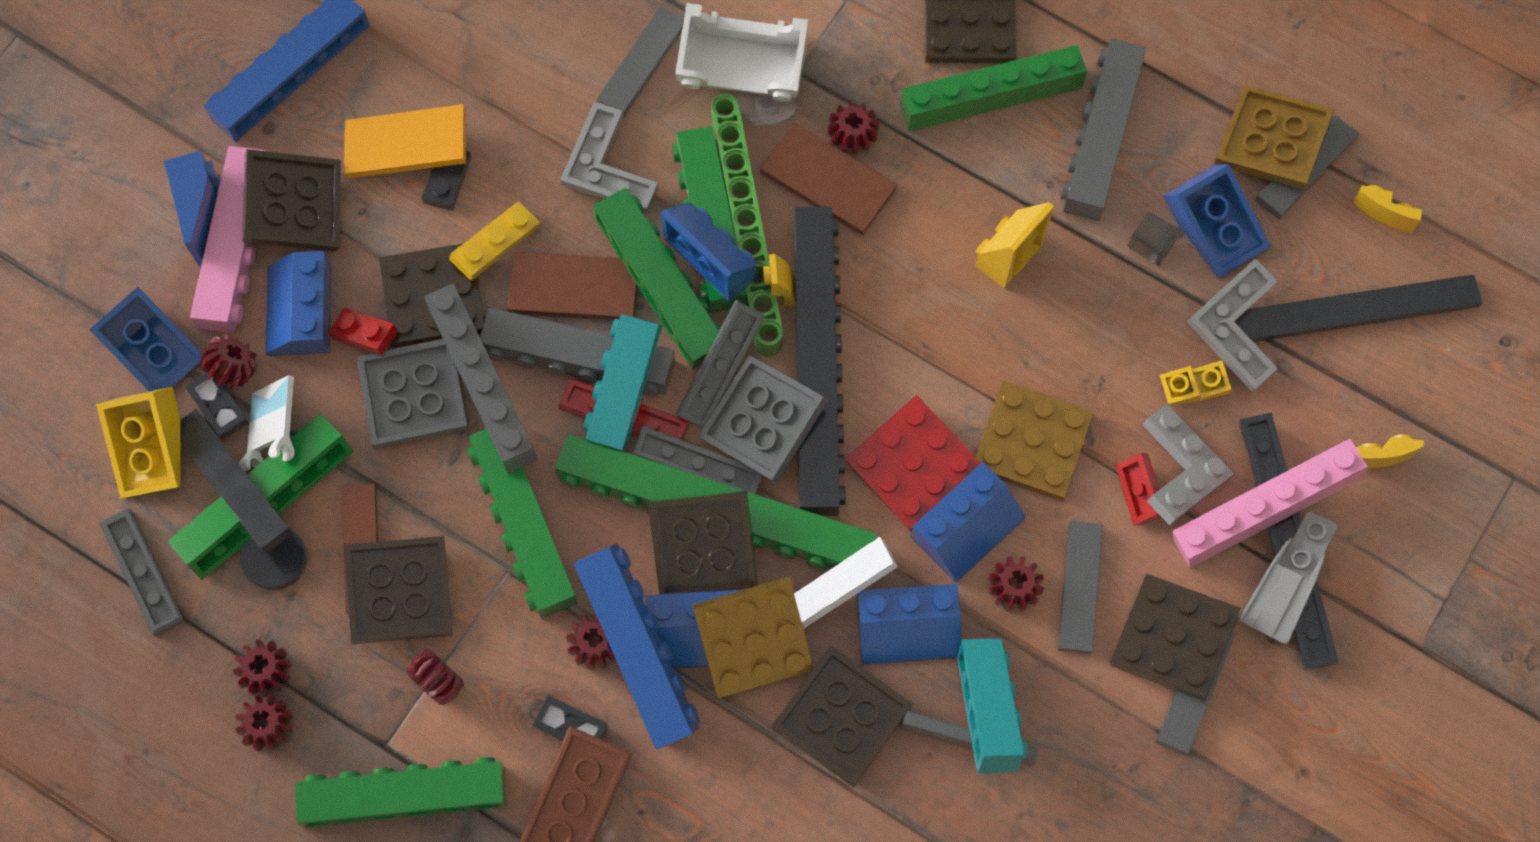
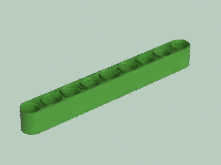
[711,94,783,356]

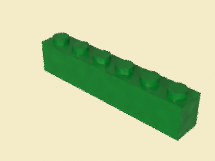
[900,45,1087,132]
[671,126,747,313]
[593,187,721,370]
[167,414,354,580]
[467,429,578,619]
[295,757,507,828]

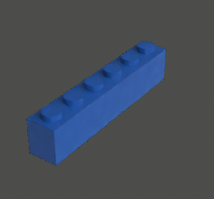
[204,0,370,142]
[573,543,700,750]

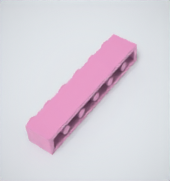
[190,146,265,334]
[1173,439,1367,568]

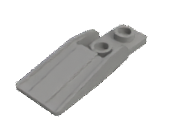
[1240,512,1337,644]

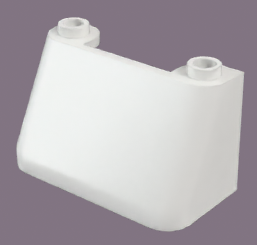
[675,3,809,102]

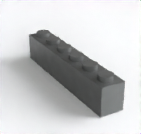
[1060,39,1146,221]
[424,283,537,474]
[480,308,675,396]

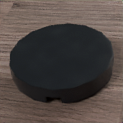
[240,528,307,590]

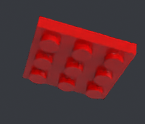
[845,395,981,531]

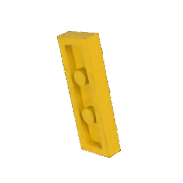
[449,201,540,281]

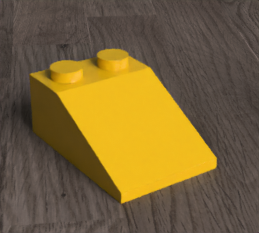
[975,202,1054,289]
[96,387,181,498]

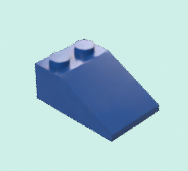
[164,151,221,269]
[1163,164,1271,277]
[89,287,202,391]

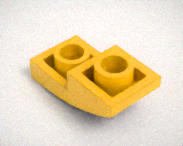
[1353,185,1422,233]
[763,254,796,307]
[1160,360,1232,406]
[1356,434,1424,468]

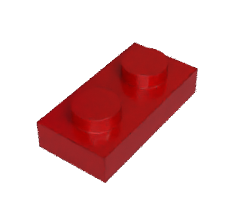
[328,308,398,356]
[1115,453,1161,526]

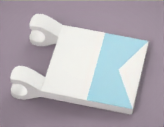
[239,375,294,472]

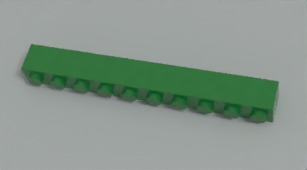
[554,434,877,569]

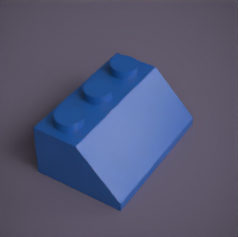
[661,202,757,302]
[265,251,331,356]
[910,462,1026,583]
[856,584,961,665]
[645,590,741,668]

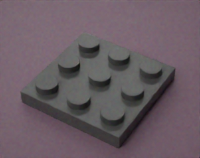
[357,339,469,449]
[698,355,828,484]

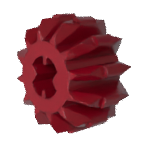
[827,100,880,155]
[200,334,257,390]
[988,556,1044,612]
[566,614,616,670]
[233,639,292,697]
[406,649,464,706]
[235,694,293,752]

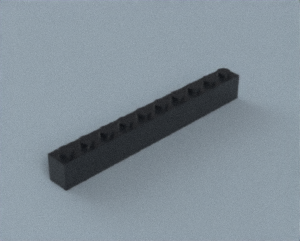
[794,206,846,516]

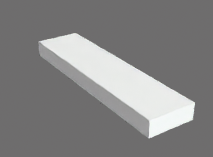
[795,537,898,629]

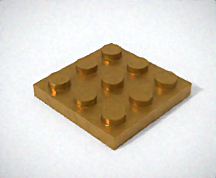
[1215,85,1334,190]
[975,380,1094,501]
[692,577,813,698]

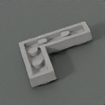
[560,102,658,214]
[1186,258,1278,391]
[1142,404,1234,525]

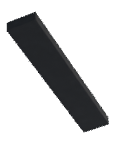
[180,409,293,554]

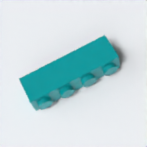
[583,314,663,450]
[957,638,1027,774]

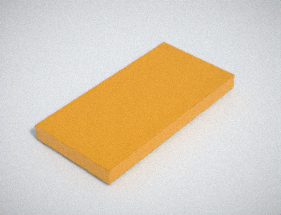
[344,104,466,179]

